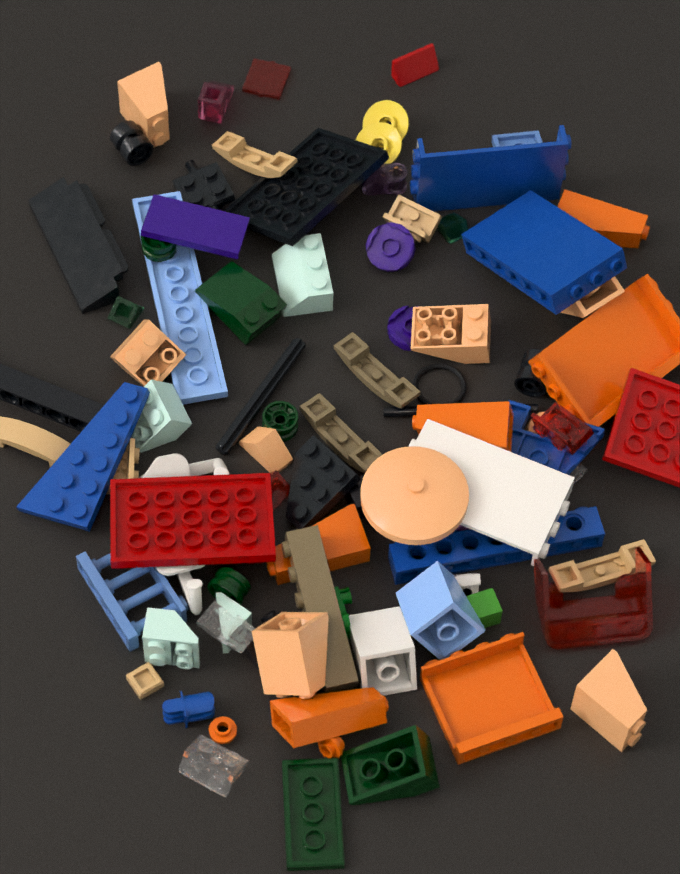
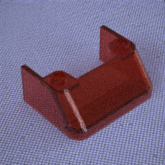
[534,547,653,649]

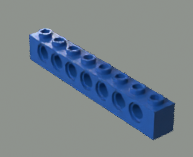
[388,506,605,585]

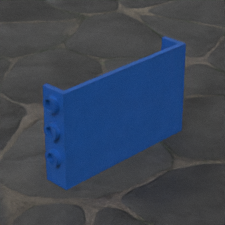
[410,125,571,211]
[461,190,627,315]

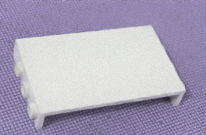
[409,419,575,567]

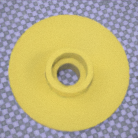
[363,100,409,148]
[356,122,402,169]

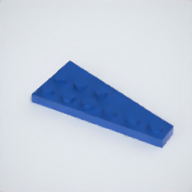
[16,382,150,532]

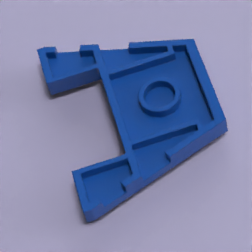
[509,400,605,475]

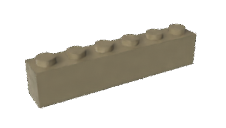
[281,525,359,693]

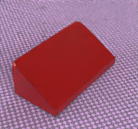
[391,44,439,87]

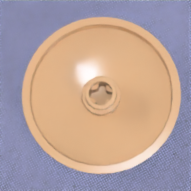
[360,446,469,545]

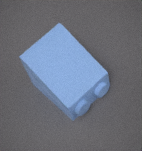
[396,561,486,660]

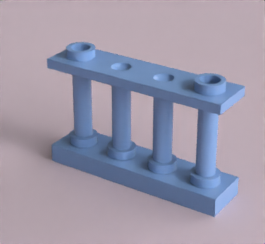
[76,551,189,652]

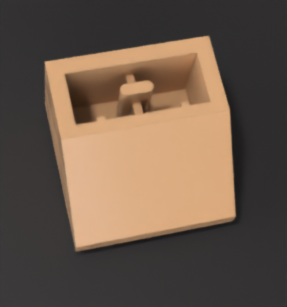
[110,319,186,386]

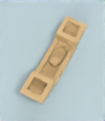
[212,131,298,178]
[0,416,71,467]
[548,539,656,592]

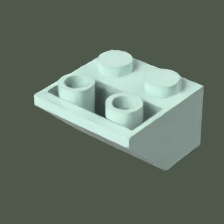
[131,379,192,453]
[142,607,200,669]

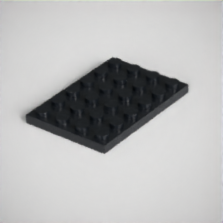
[224,128,390,246]

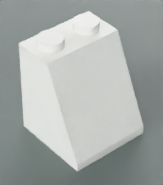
[349,606,417,696]

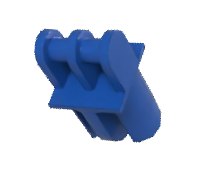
[162,691,215,728]

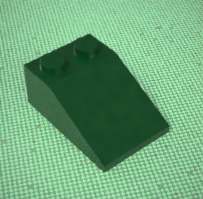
[195,261,287,346]
[341,725,440,805]

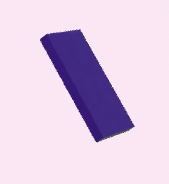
[141,194,250,259]

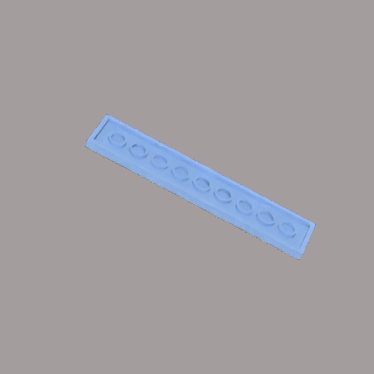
[132,191,228,405]

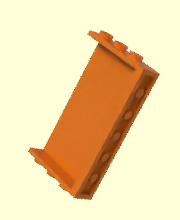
[528,274,680,431]

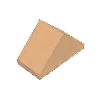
[239,426,293,476]

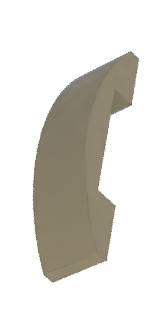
[334,332,421,409]
[300,393,383,474]

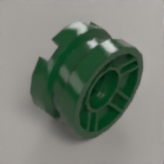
[141,236,177,262]
[262,401,298,442]
[207,567,251,605]

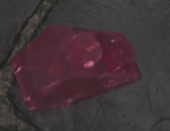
[198,80,234,123]

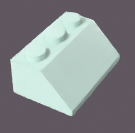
[272,233,333,317]

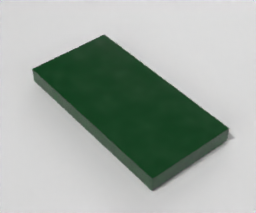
[282,758,345,871]

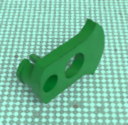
[334,586,352,640]

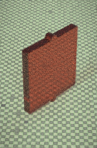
[242,59,291,100]

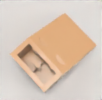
[411,304,491,364]

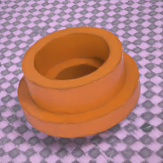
[209,716,237,744]
[318,736,345,758]

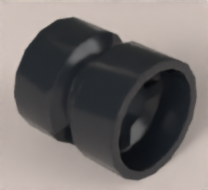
[110,120,154,166]
[514,349,546,397]

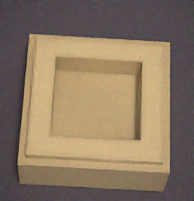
[126,662,164,700]

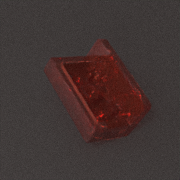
[530,402,594,455]

